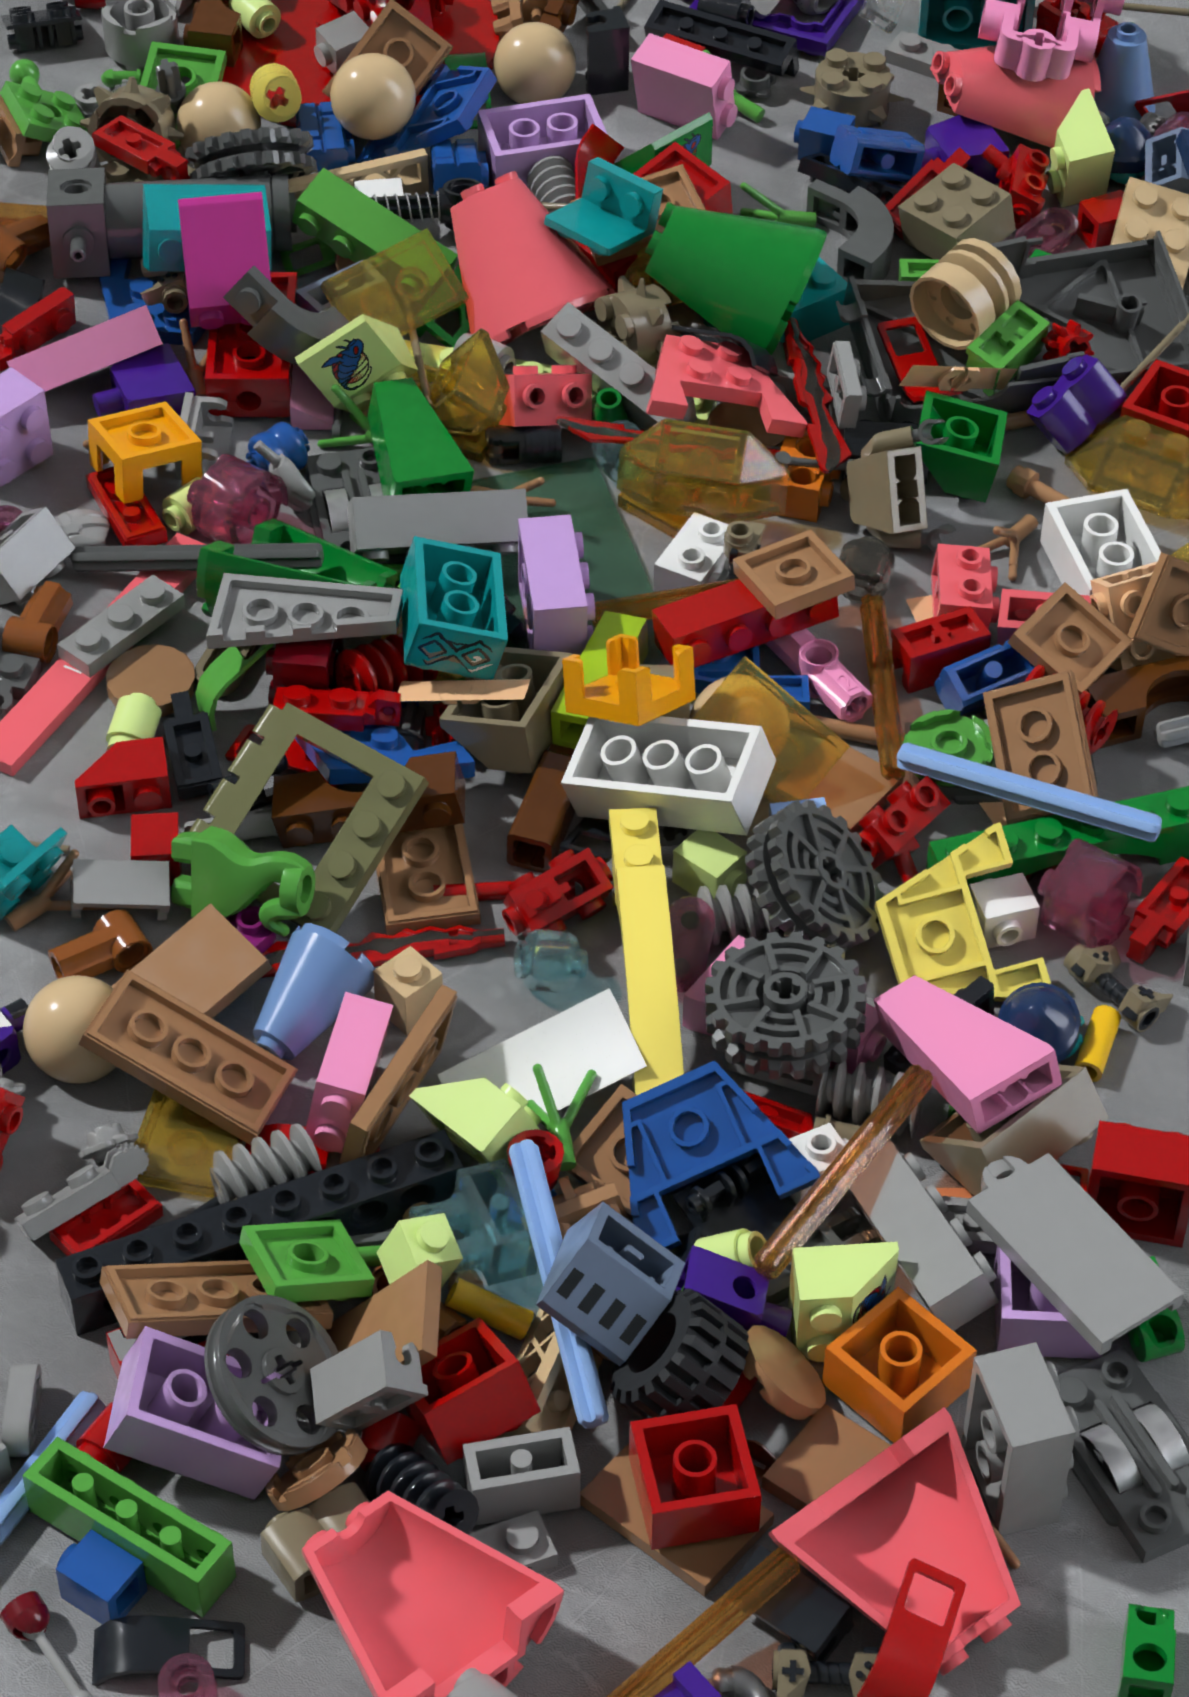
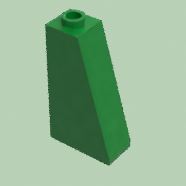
[368,378,474,496]

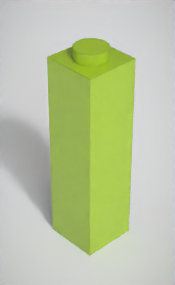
[551,611,648,749]

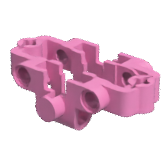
[978,0,1125,82]

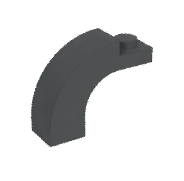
[806,179,894,282]

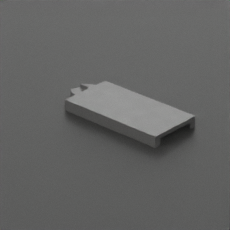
[966,1153,1184,1356]

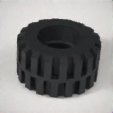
[610,1289,749,1419]

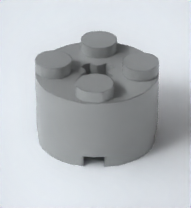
[101,0,180,72]

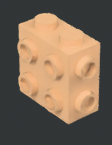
[1090,562,1178,671]

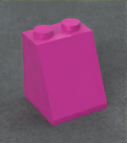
[178,192,271,330]

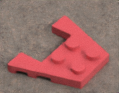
[646,334,808,438]

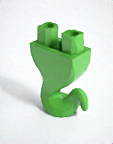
[171,826,315,937]

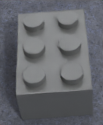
[961,1342,1080,1536]

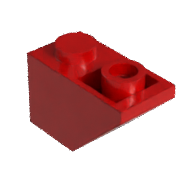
[75,736,172,819]

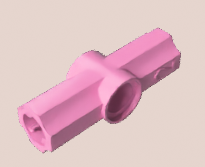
[765,628,873,722]

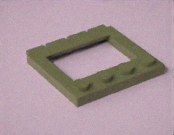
[189,702,429,933]

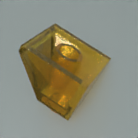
[430,328,510,436]

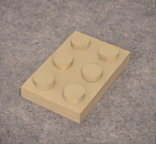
[1110,177,1189,290]

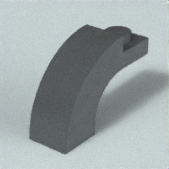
[223,266,349,366]

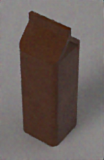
[506,744,575,873]

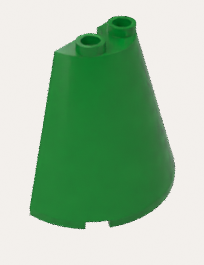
[644,202,827,356]
[196,518,399,617]

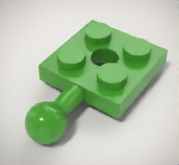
[140,41,227,149]
[0,59,88,143]
[239,1219,381,1304]

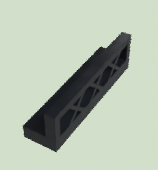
[644,0,799,77]

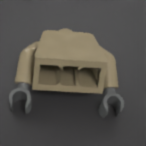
[840,419,956,553]

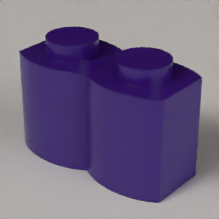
[1026,354,1127,453]

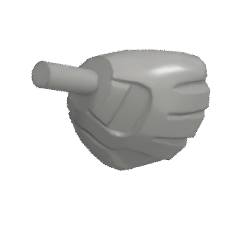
[253,440,315,512]
[55,508,110,555]

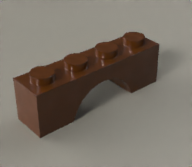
[183,0,243,67]
[1087,655,1189,749]
[271,751,465,848]

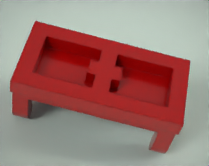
[890,606,991,694]

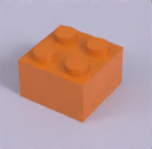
[822,1286,977,1443]

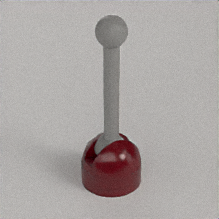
[0,1591,93,1697]

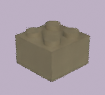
[898,163,1016,259]

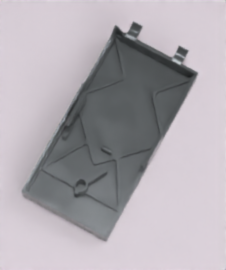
[835,231,1189,424]

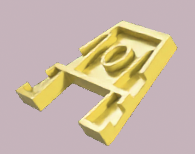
[874,822,1051,1002]

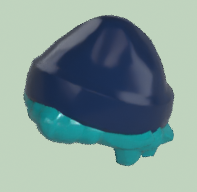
[1105,116,1153,185]
[998,982,1085,1063]

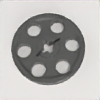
[204,1295,339,1456]

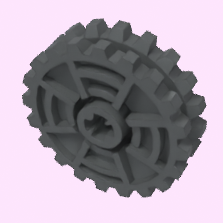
[185,127,318,179]
[745,800,885,952]
[705,932,867,1080]

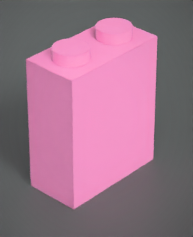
[631,33,738,140]
[306,992,393,1154]

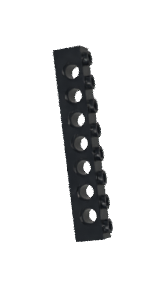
[55,1129,465,1336]

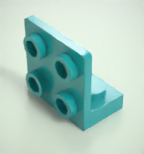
[544,157,663,256]
[0,824,68,920]

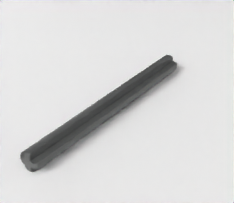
[71,543,324,572]

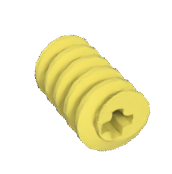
[249,63,302,123]

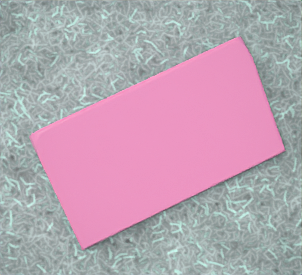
[290,364,334,430]

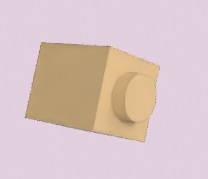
[373,946,443,1036]

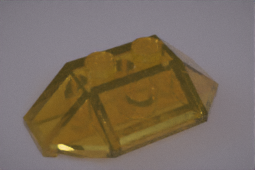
[1064,415,1189,519]
[617,418,790,523]

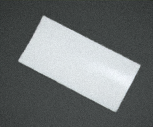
[437,988,647,1113]

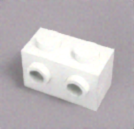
[653,512,729,603]

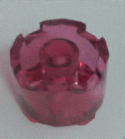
[187,454,288,544]
[1038,839,1143,949]

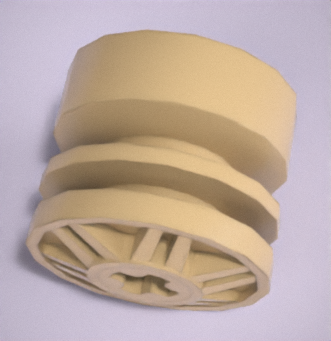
[909,238,1022,350]

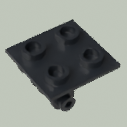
[1,1,84,53]
[672,1153,810,1245]

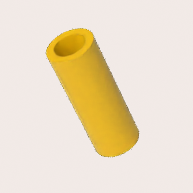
[1074,1005,1121,1082]
[445,1277,534,1341]

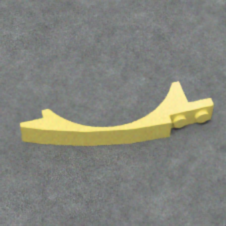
[609,807,684,1095]

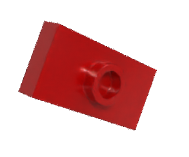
[49,1179,164,1256]

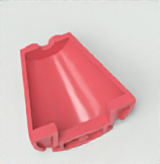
[930,45,1101,148]
[450,171,616,345]
[768,1407,1021,1676]
[302,1491,564,1697]

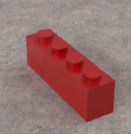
[652,579,839,668]

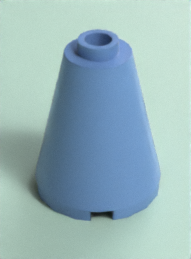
[1094,22,1155,122]
[253,923,375,1060]

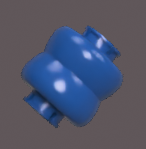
[246,422,310,482]

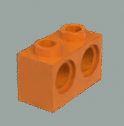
[767,430,841,523]

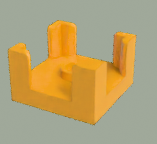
[88,401,202,504]
[562,634,696,726]

